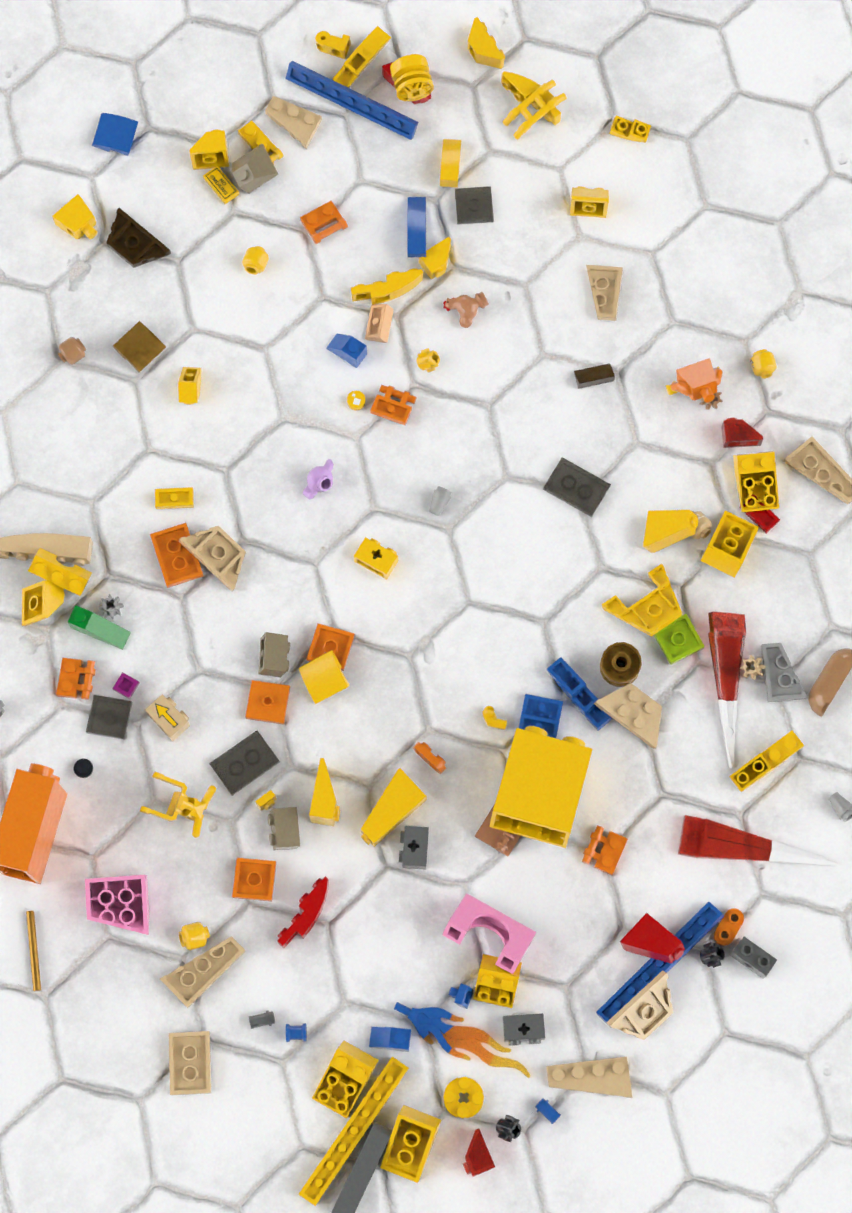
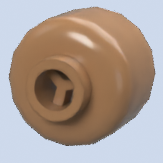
[58,337,86,365]

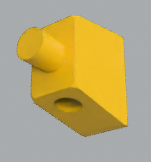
[52,194,97,239]

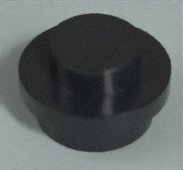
[73,758,93,778]

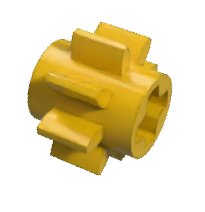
[417,348,440,372]

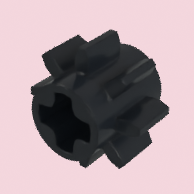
[700,942,725,968]
[496,1115,521,1142]

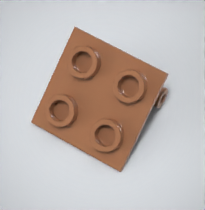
[474,804,521,857]

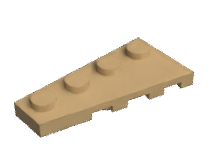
[783,436,852,505]
[546,1057,633,1098]

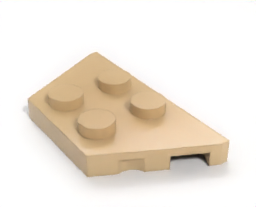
[179,526,246,591]
[594,683,662,749]
[606,971,673,1040]

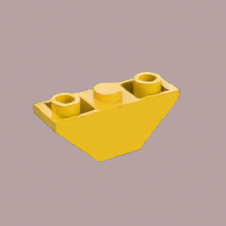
[467,17,505,69]

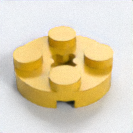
[443,1077,484,1119]

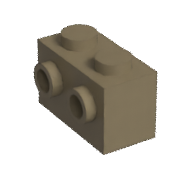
[258,632,290,678]
[267,807,300,850]

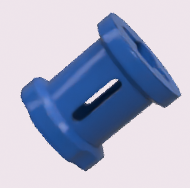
[286,1023,307,1042]

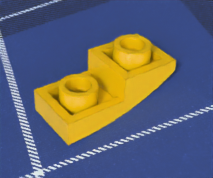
[609,115,651,143]

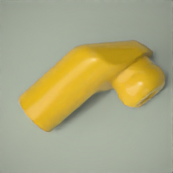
[483,706,507,730]

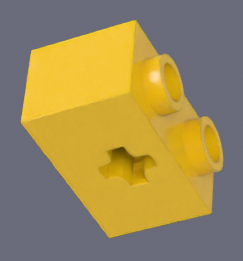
[354,537,398,580]

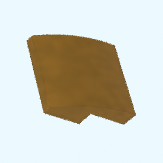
[113,321,166,372]

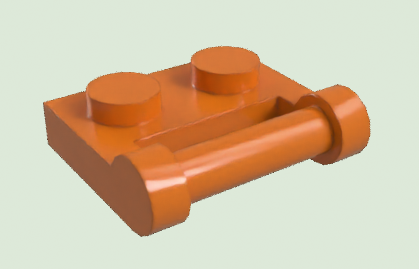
[300,200,348,244]

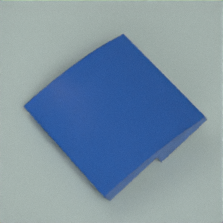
[92,113,138,156]
[519,694,563,738]

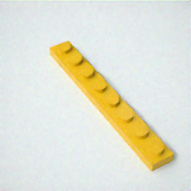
[299,1056,409,1206]

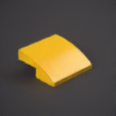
[299,650,349,704]

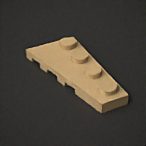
[160,936,246,1008]

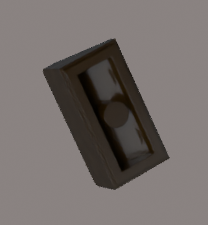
[574,363,615,389]

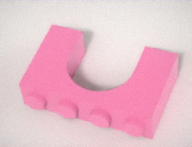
[442,893,536,974]

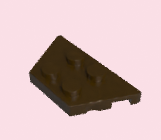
[106,207,171,268]

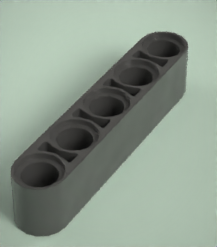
[331,1122,393,1213]

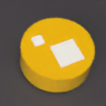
[347,391,366,410]

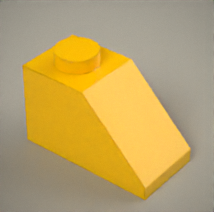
[419,237,451,279]
[178,367,202,405]

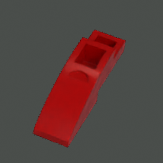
[277,876,329,948]

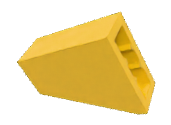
[643,510,698,553]

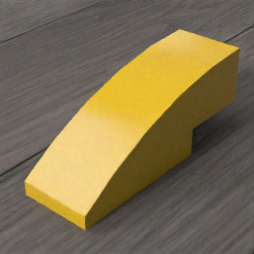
[440,139,461,188]

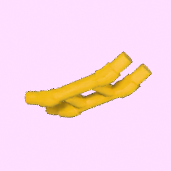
[502,79,567,140]

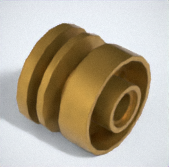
[600,642,642,687]

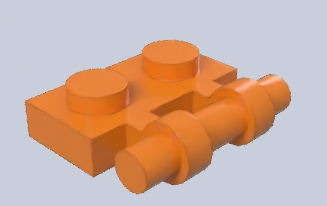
[370,385,417,426]
[56,658,96,700]
[582,825,628,876]

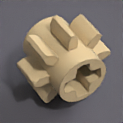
[740,655,766,680]

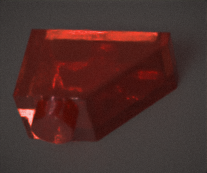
[721,417,763,448]
[462,1128,495,1178]

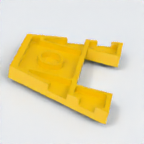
[602,563,682,637]

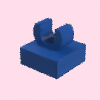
[448,984,474,1009]

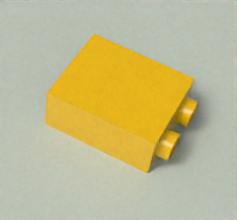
[489,726,593,848]

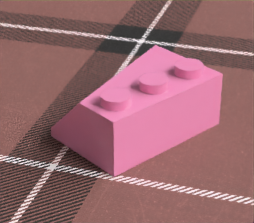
[85,875,149,935]

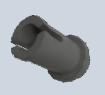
[249,1010,275,1029]

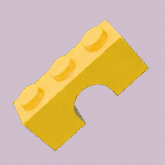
[28,548,92,596]

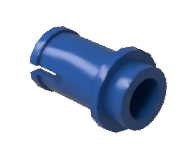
[535,1098,561,1124]

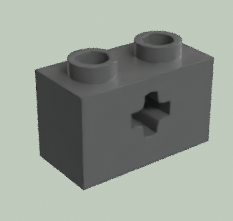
[399,826,429,870]
[730,937,777,979]
[502,1013,545,1046]

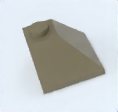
[232,144,278,193]

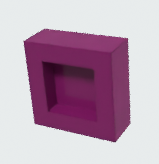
[112,672,140,699]

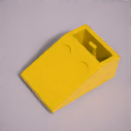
[733,451,779,512]
[312,1040,379,1118]

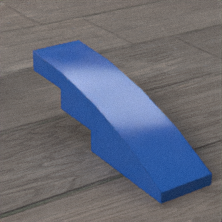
[407,197,426,257]
[546,657,613,731]

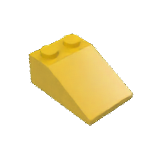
[700,510,759,578]
[309,758,341,827]
[380,1105,441,1183]

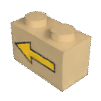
[145,694,190,741]

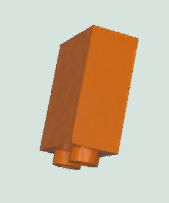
[0,763,67,884]

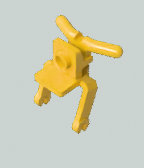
[140,772,216,838]

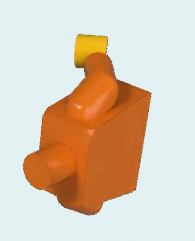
[665,358,723,403]

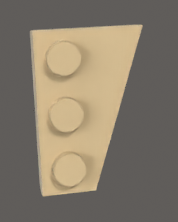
[265,96,322,149]
[586,265,623,321]

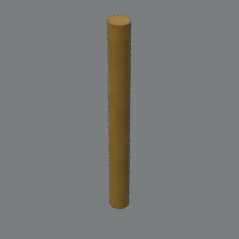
[26,911,41,991]

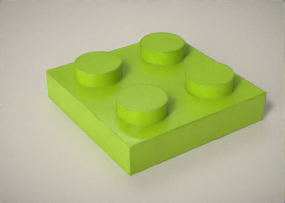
[654,614,705,665]

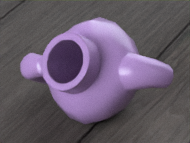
[303,459,334,499]

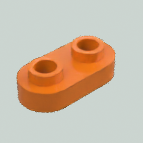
[413,742,446,774]
[714,908,744,946]

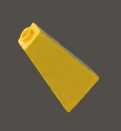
[361,768,427,847]

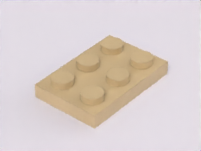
[169,1031,211,1095]

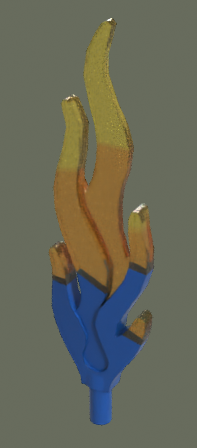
[394,1002,530,1078]

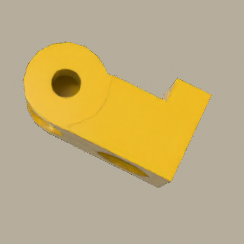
[315,31,351,59]

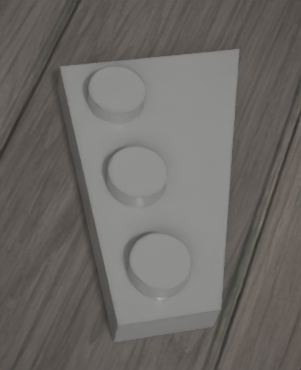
[761,643,807,702]

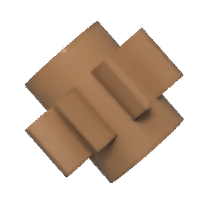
[699,392,723,410]

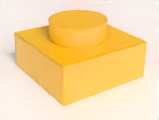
[255,790,277,811]

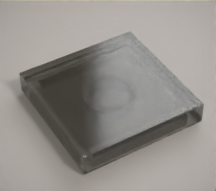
[455,186,494,225]
[86,695,133,740]

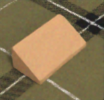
[365,304,393,343]

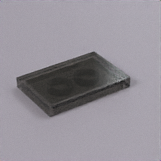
[543,457,611,517]
[209,730,280,796]

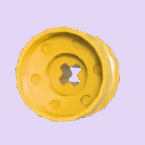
[390,54,434,101]

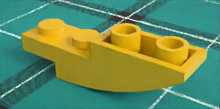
[332,26,391,88]
[501,71,561,125]
[351,268,423,305]
[729,730,804,792]

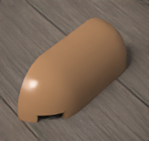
[808,648,852,717]

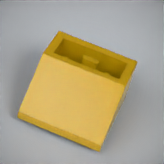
[473,954,522,1008]

